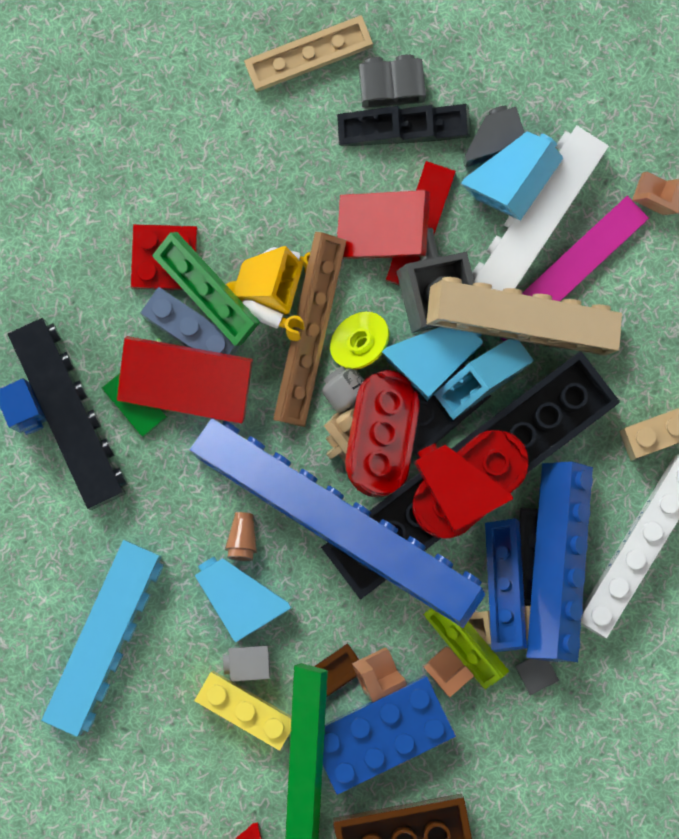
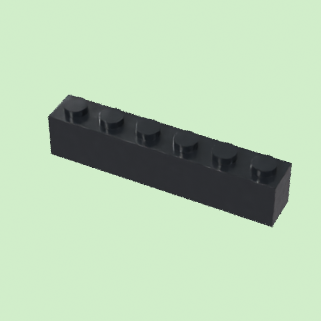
[7,317,128,510]

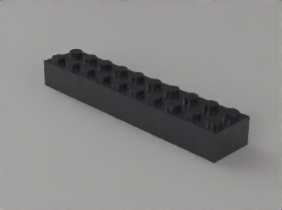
[321,351,620,600]

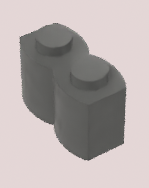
[358,54,426,108]

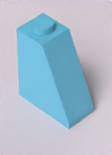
[461,131,563,221]
[382,327,483,401]
[434,339,534,420]
[195,556,292,642]

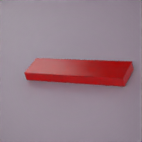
[385,161,456,286]

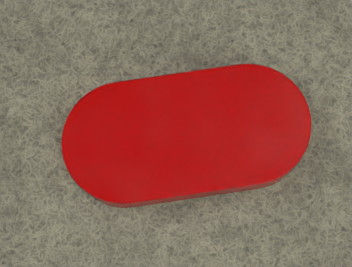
[345,370,420,498]
[413,430,528,539]

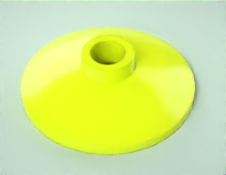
[330,312,390,370]

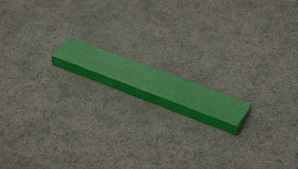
[285,663,328,839]

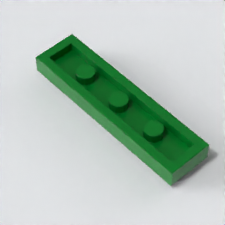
[152,232,260,346]

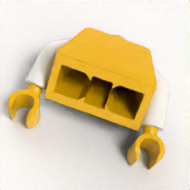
[226,246,310,341]

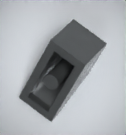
[463,105,525,168]

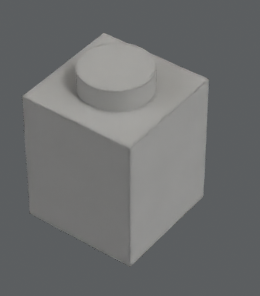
[223,645,271,681]

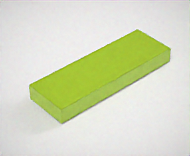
[423,608,509,690]

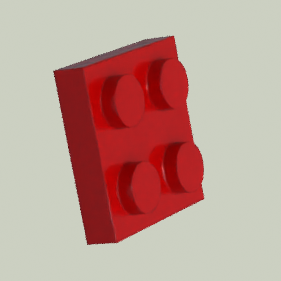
[131,224,198,290]

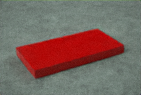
[117,336,253,424]

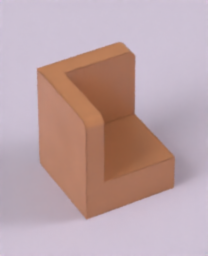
[632,172,679,215]
[423,646,474,698]
[352,648,407,702]

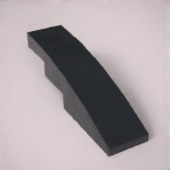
[337,103,471,146]

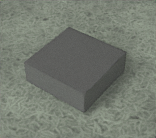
[515,658,559,696]

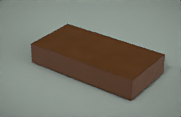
[314,643,359,698]

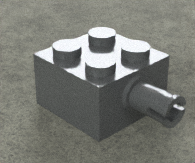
[396,228,475,333]

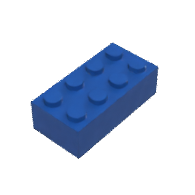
[323,675,456,795]

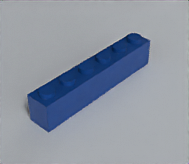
[526,461,593,662]

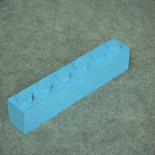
[41,540,164,737]

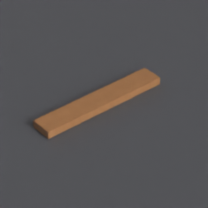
[273,232,347,427]

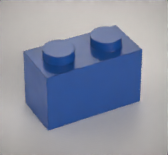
[0,378,47,435]

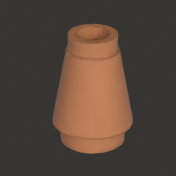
[225,512,257,561]

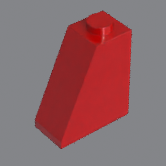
[415,443,514,532]

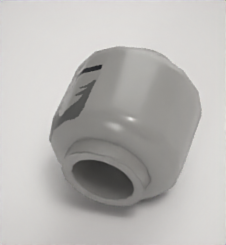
[322,366,364,413]

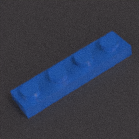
[485,518,527,652]

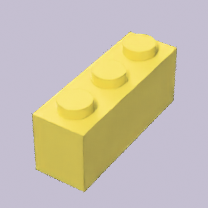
[194,671,291,751]

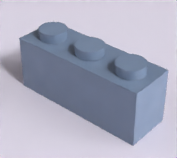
[140,287,240,355]

